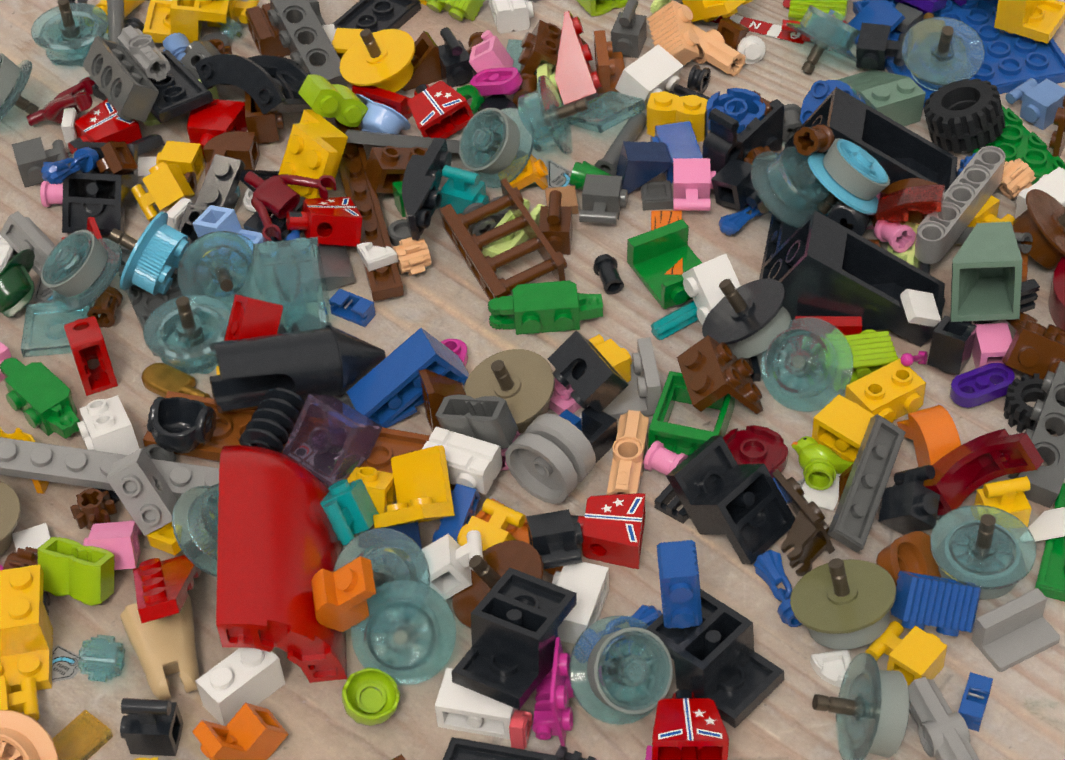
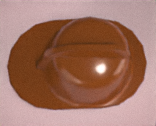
[876,531,941,586]

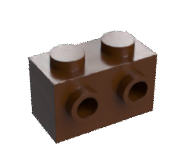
[245,91,284,143]
[365,146,428,193]

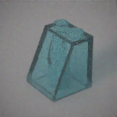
[252,237,329,332]

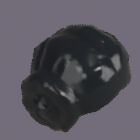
[147,397,217,454]

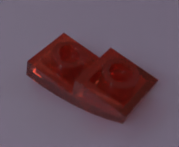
[876,185,945,223]

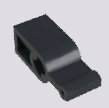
[702,108,743,174]

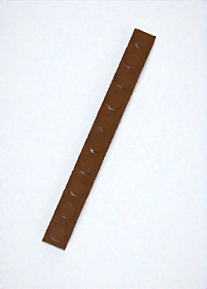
[325,117,404,301]

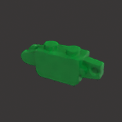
[488,280,603,335]
[0,357,80,439]

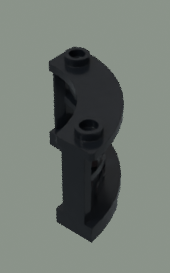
[195,54,311,114]

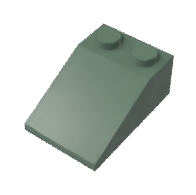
[838,69,926,126]

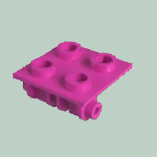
[532,637,576,746]

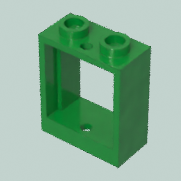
[648,371,735,456]

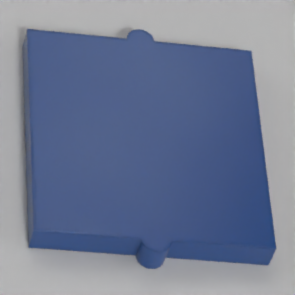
[848,0,905,45]

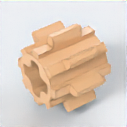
[998,158,1036,199]
[393,237,431,276]

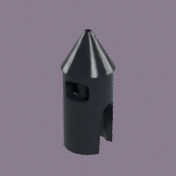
[209,325,386,413]

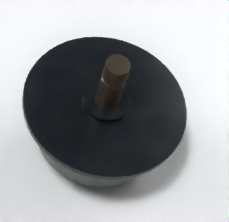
[702,279,791,359]

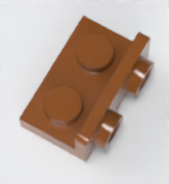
[594,30,625,93]

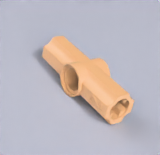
[692,24,745,77]
[606,410,649,495]

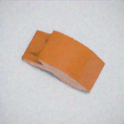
[897,405,961,467]
[311,556,376,632]
[192,703,289,760]

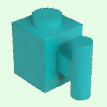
[440,165,489,214]
[320,479,378,546]

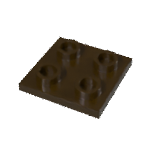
[772,469,835,576]

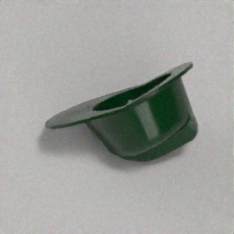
[0,249,35,318]

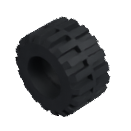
[924,79,1005,153]

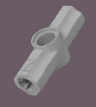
[117,25,171,82]
[908,677,979,760]

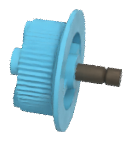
[109,211,189,295]

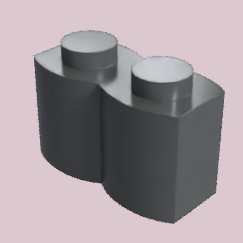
[436,395,518,449]

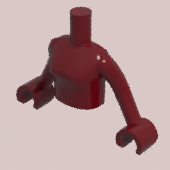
[26,77,96,126]
[244,171,337,249]

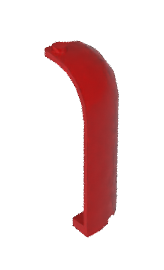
[216,445,347,683]

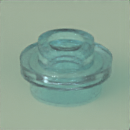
[217,16,244,39]

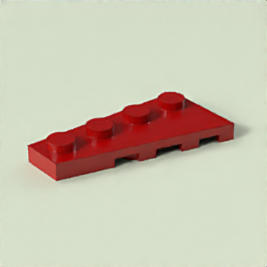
[133,550,207,623]

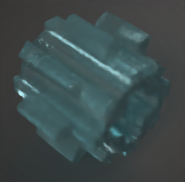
[78,635,125,682]

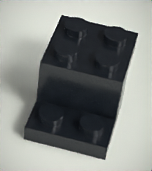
[62,141,138,235]
[666,435,795,564]
[452,568,577,710]
[646,589,784,728]

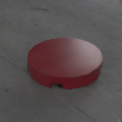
[722,425,788,478]

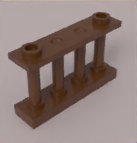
[439,178,567,300]

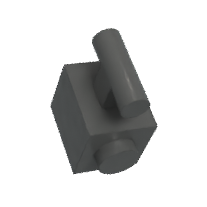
[611,0,647,58]
[12,137,70,188]
[579,174,628,225]

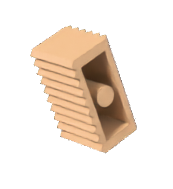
[647,0,699,65]

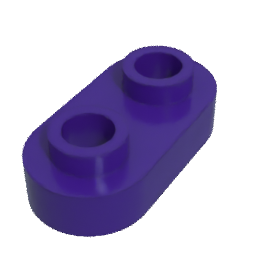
[950,363,1015,408]

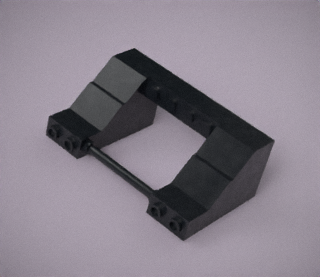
[759,87,958,347]

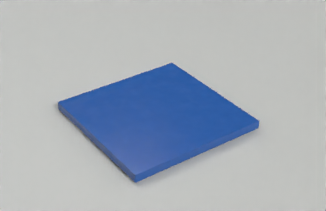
[853,0,1065,108]

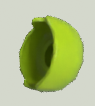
[342,667,400,726]

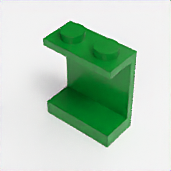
[627,219,702,309]

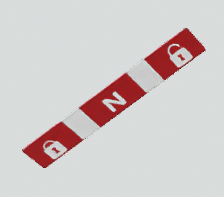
[710,15,805,44]

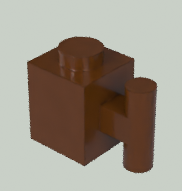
[539,190,573,255]

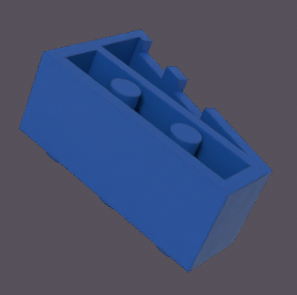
[347,328,469,428]

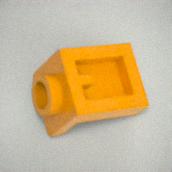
[499,151,548,190]

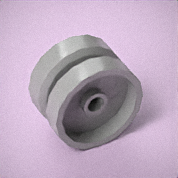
[505,413,596,504]

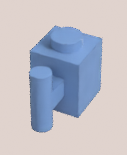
[1006,78,1065,130]

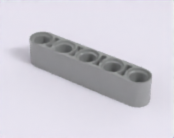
[915,146,1006,264]

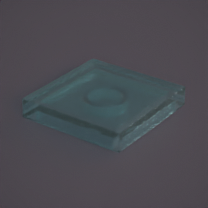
[566,91,646,133]
[21,299,92,357]

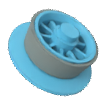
[808,138,890,215]

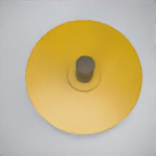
[340,29,415,93]

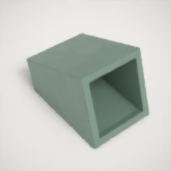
[950,222,1023,322]

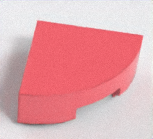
[509,709,533,750]

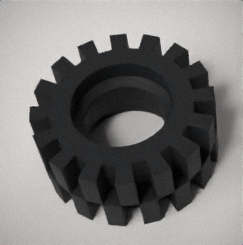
[1003,373,1065,435]

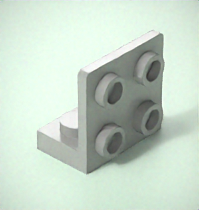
[603,337,661,419]

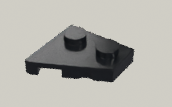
[737,99,784,161]

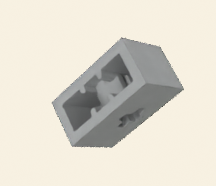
[106,448,180,536]

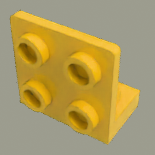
[373,445,455,528]

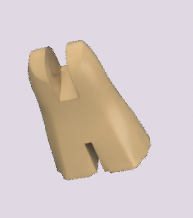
[120,595,199,700]

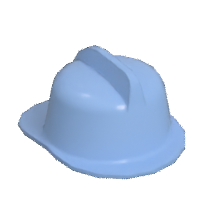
[356,94,411,134]

